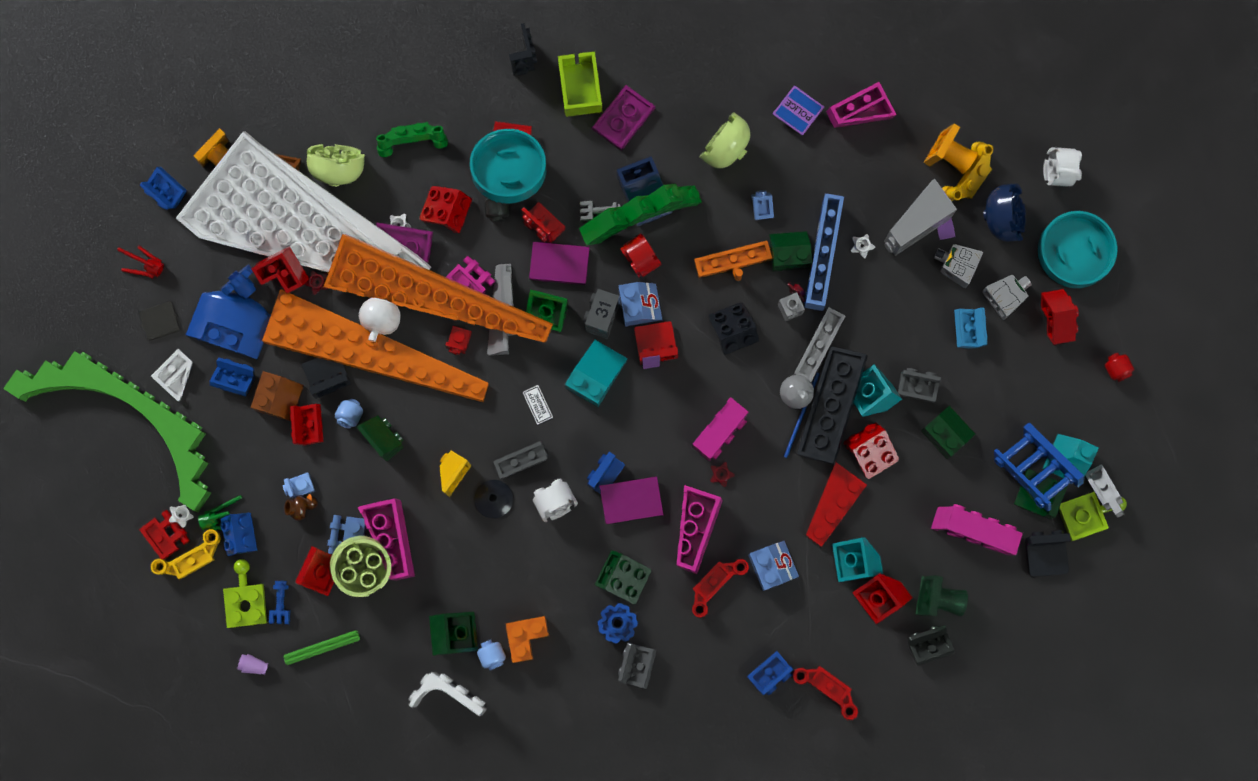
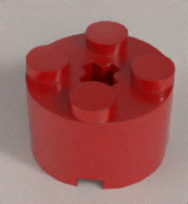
[620,233,662,277]

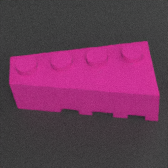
[677,485,723,574]
[358,499,415,580]
[931,504,1023,555]

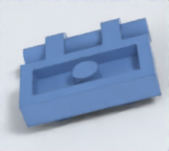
[327,515,366,554]

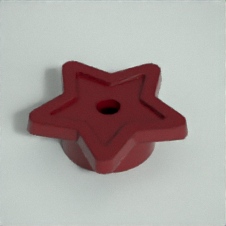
[305,271,328,295]
[788,283,806,302]
[710,462,735,487]

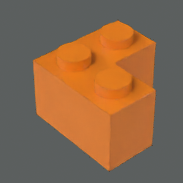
[506,616,549,663]

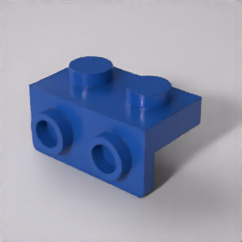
[140,167,187,209]
[209,358,255,396]
[587,451,625,494]
[221,512,257,556]
[747,651,793,695]

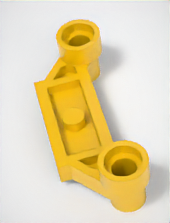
[942,142,993,201]
[151,529,221,580]

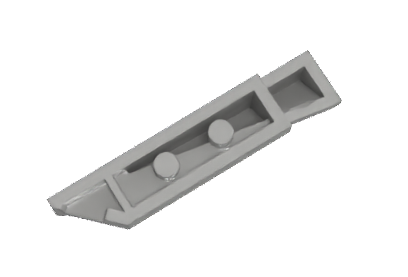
[487,264,516,356]

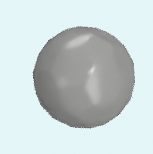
[780,375,814,409]

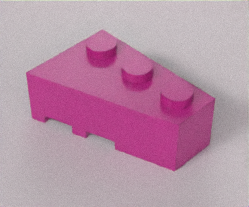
[826,82,896,128]
[692,397,748,461]

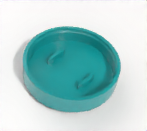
[470,129,546,204]
[1038,211,1117,288]

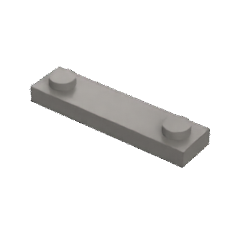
[793,307,845,381]

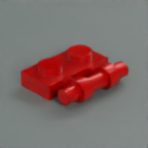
[139,510,190,560]

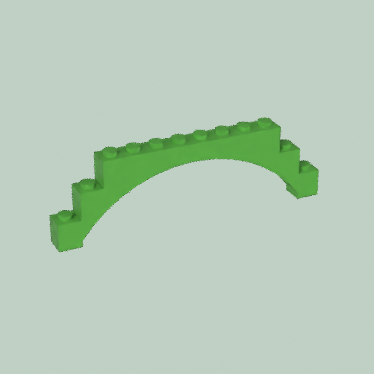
[3,351,211,512]

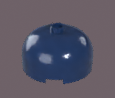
[984,183,1026,242]

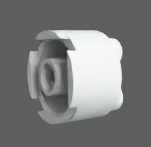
[1043,147,1082,187]
[533,479,578,522]

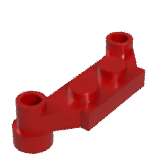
[692,559,749,618]
[792,666,858,720]

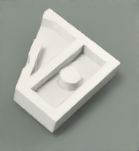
[151,349,193,402]

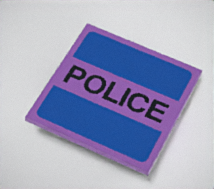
[772,85,824,136]

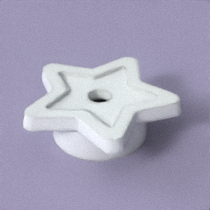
[390,214,411,228]
[851,234,875,258]
[169,505,194,528]

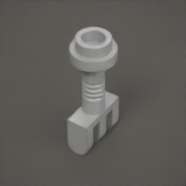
[580,201,621,222]

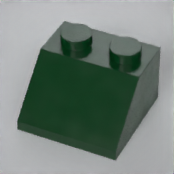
[769,231,812,271]
[921,406,975,459]
[357,415,404,462]
[429,612,478,656]

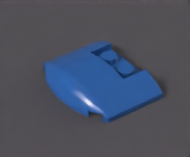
[186,291,271,360]

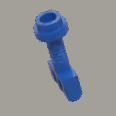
[269,581,290,624]

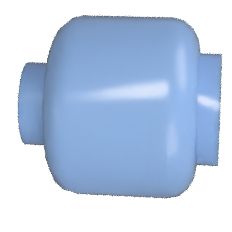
[335,399,363,429]
[477,640,506,671]

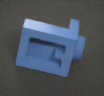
[751,190,774,220]

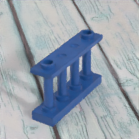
[994,422,1084,512]

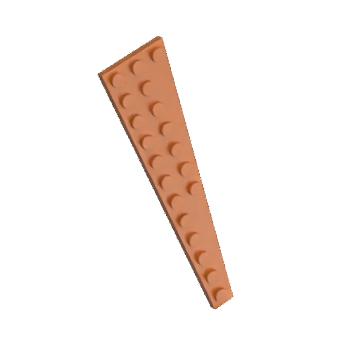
[324,234,553,343]
[262,289,489,402]

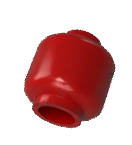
[1105,352,1134,382]

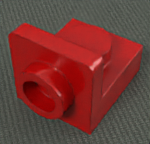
[445,326,472,355]

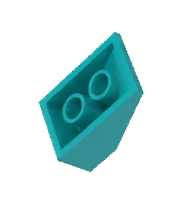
[565,340,628,407]

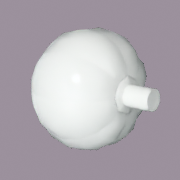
[359,298,400,342]

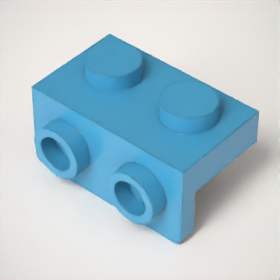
[954,308,988,348]

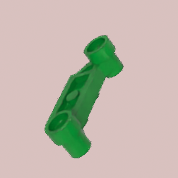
[376,122,448,157]

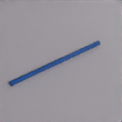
[784,373,820,458]

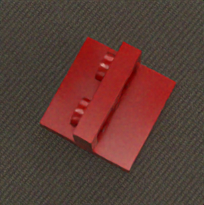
[295,546,334,596]

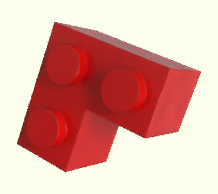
[251,246,309,294]
[1041,289,1079,345]

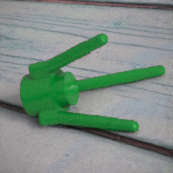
[198,495,242,531]

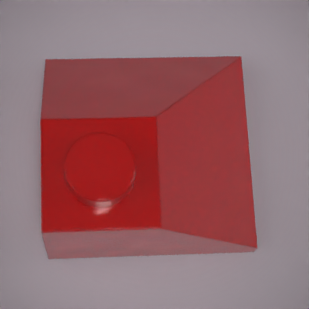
[853,573,913,624]

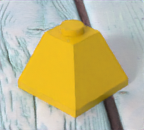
[440,451,472,497]

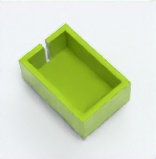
[558,51,602,117]

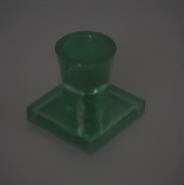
[915,575,968,617]

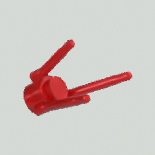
[117,246,164,279]

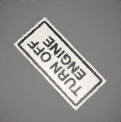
[523,385,553,425]

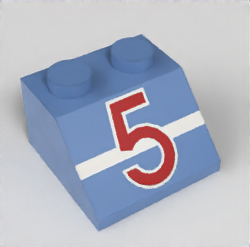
[619,282,662,327]
[748,541,799,591]

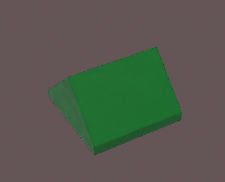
[526,289,569,332]

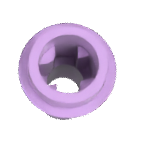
[237,654,268,675]

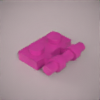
[446,256,496,294]

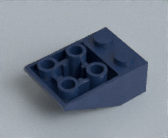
[617,156,673,227]

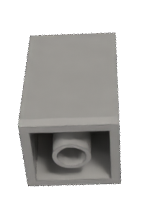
[884,179,957,256]

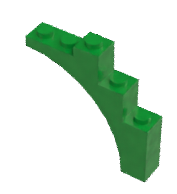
[579,184,702,245]

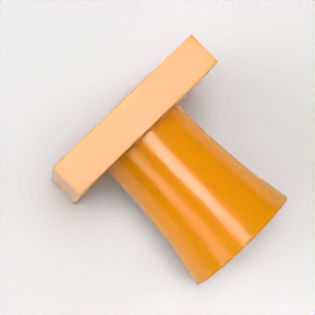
[923,123,978,174]
[194,128,229,168]

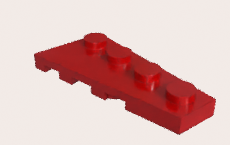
[805,462,867,547]

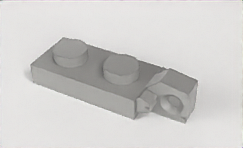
[1085,464,1124,518]

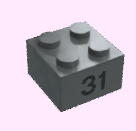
[583,289,620,339]

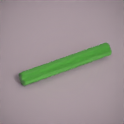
[284,630,360,665]

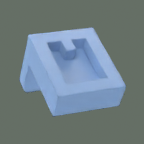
[283,472,315,499]

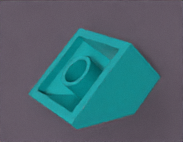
[854,364,902,417]
[1042,434,1099,478]
[832,537,883,582]

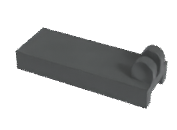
[493,441,549,479]

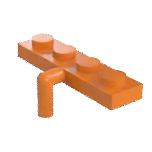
[694,241,772,281]

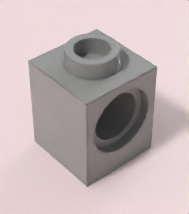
[778,293,805,322]

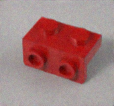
[290,404,323,446]

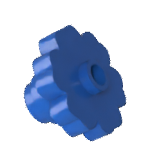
[221,264,256,299]
[598,603,638,644]

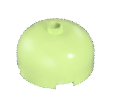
[699,112,750,168]
[307,144,365,187]
[330,536,391,597]

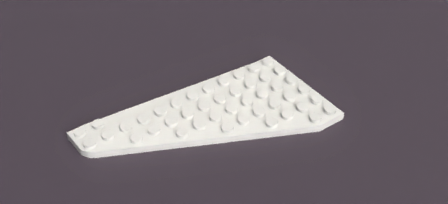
[176,131,432,272]

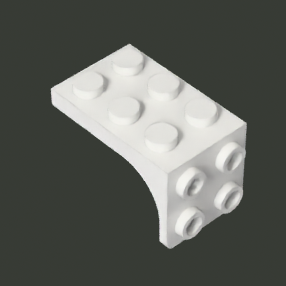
[408,672,487,716]

